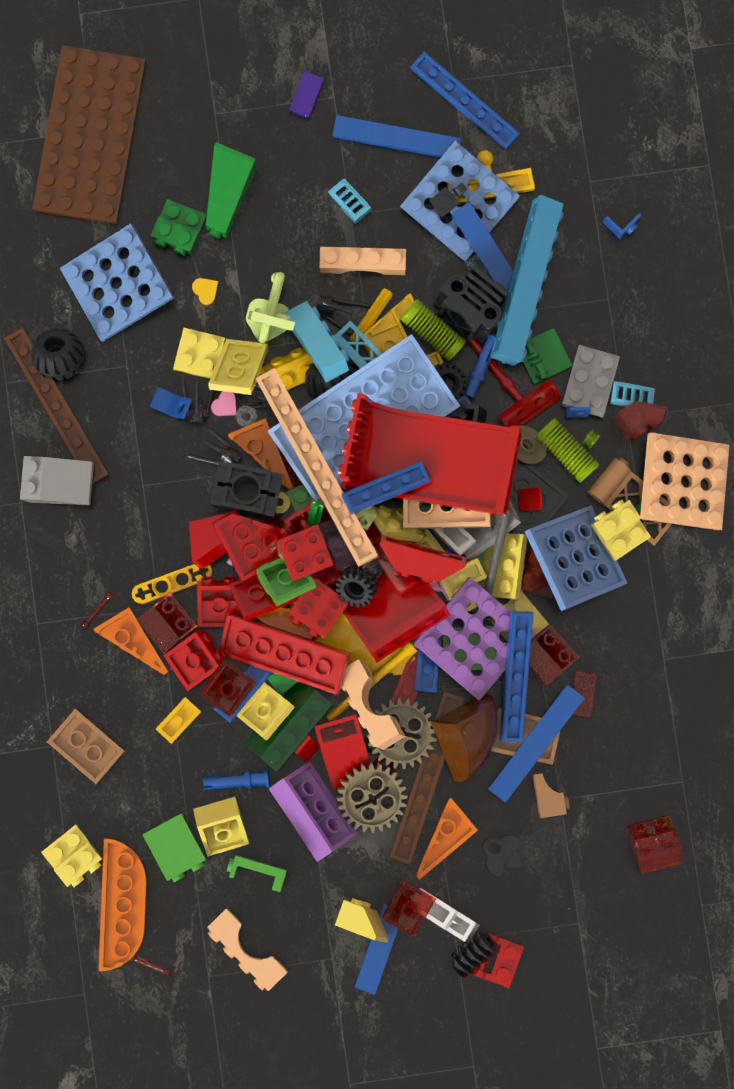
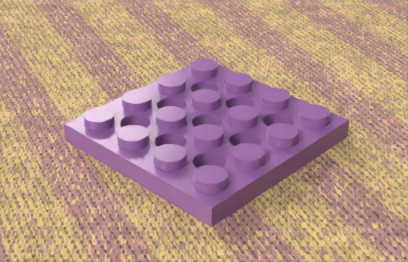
[413,577,535,700]

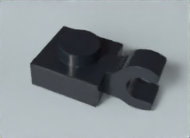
[429,183,467,218]

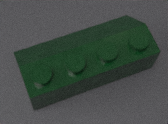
[244,682,333,772]

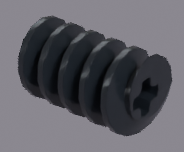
[451,932,499,978]

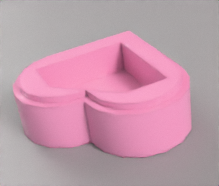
[211,391,236,416]

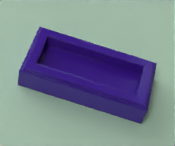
[289,71,324,119]

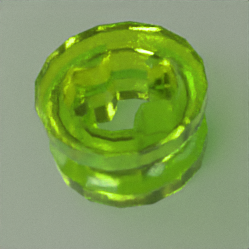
[581,429,601,450]

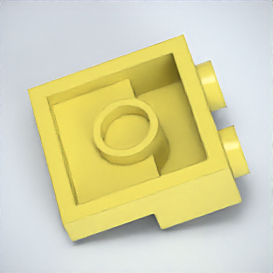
[591,500,651,561]
[41,825,103,887]

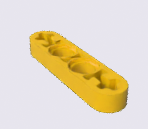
[132,564,213,604]

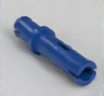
[464,334,496,398]

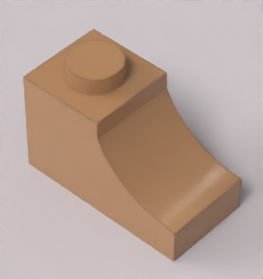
[533,773,570,818]

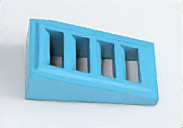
[328,179,372,224]
[610,381,655,410]

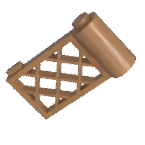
[588,457,671,546]

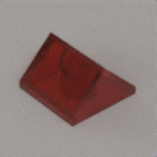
[198,659,256,718]
[381,880,436,937]

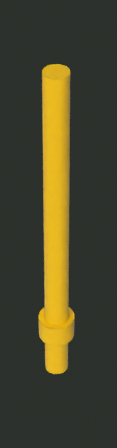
[326,637,418,722]

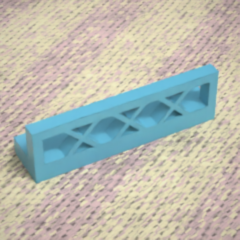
[334,321,382,369]

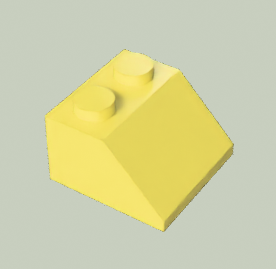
[193,797,249,856]
[335,898,389,943]

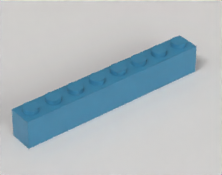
[490,195,564,366]

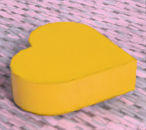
[192,278,218,305]

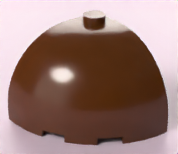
[431,694,498,782]

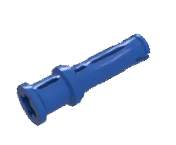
[203,768,270,791]

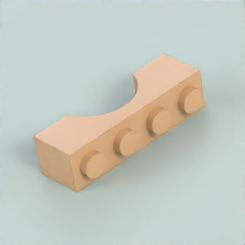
[320,247,406,275]
[341,659,405,750]
[207,908,288,991]

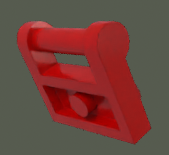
[472,933,524,988]

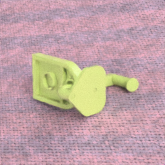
[246,272,295,343]

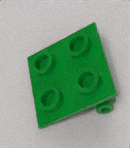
[523,328,572,384]

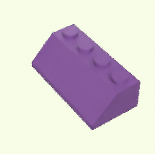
[269,762,358,862]

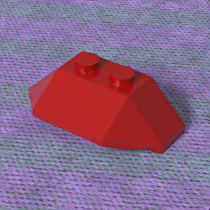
[380,535,467,583]

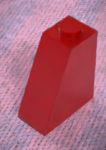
[189,511,242,569]

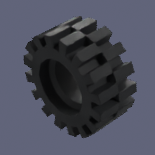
[435,363,467,399]
[336,565,379,607]

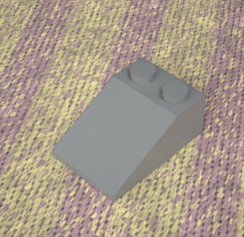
[20,456,94,505]

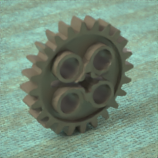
[366,698,437,769]
[336,761,408,833]

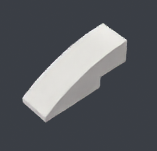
[431,528,476,556]
[409,888,480,943]

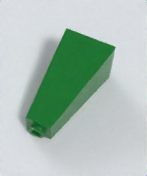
[206,142,257,239]

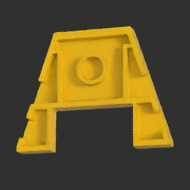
[361,293,443,368]

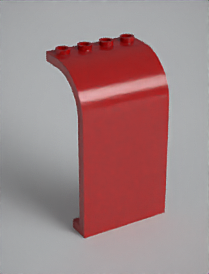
[338,393,523,516]
[284,483,450,663]

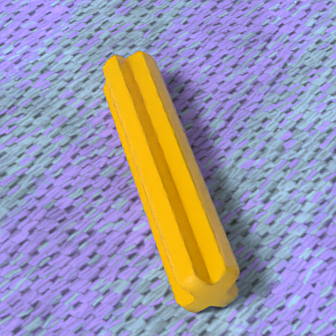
[350,288,393,342]

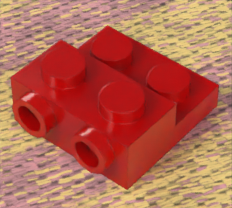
[197,576,241,627]
[163,629,226,691]

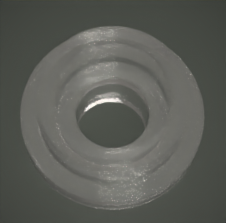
[235,405,257,427]

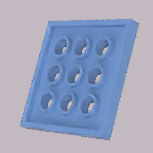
[400,141,520,262]
[60,224,174,342]
[525,505,627,611]

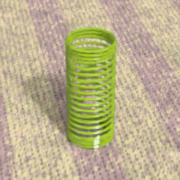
[400,299,466,361]
[536,418,600,483]

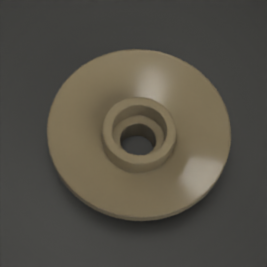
[518,426,547,464]

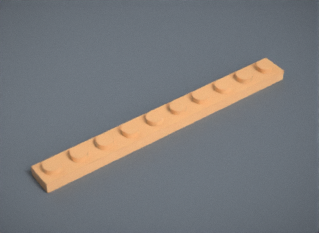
[256,368,378,567]

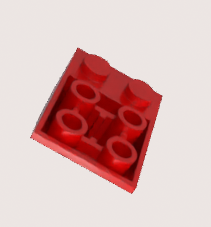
[314,714,370,790]

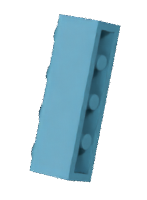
[284,301,349,383]

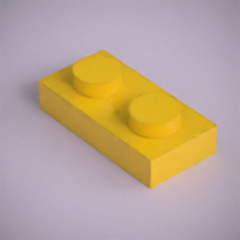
[156,697,201,744]

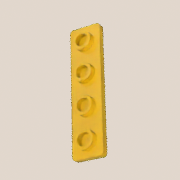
[256,348,313,390]

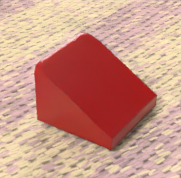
[518,487,542,511]
[295,736,320,762]

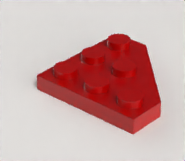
[212,513,292,582]

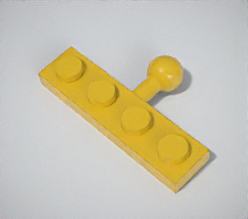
[447,150,535,205]

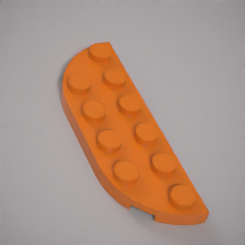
[99,838,147,971]

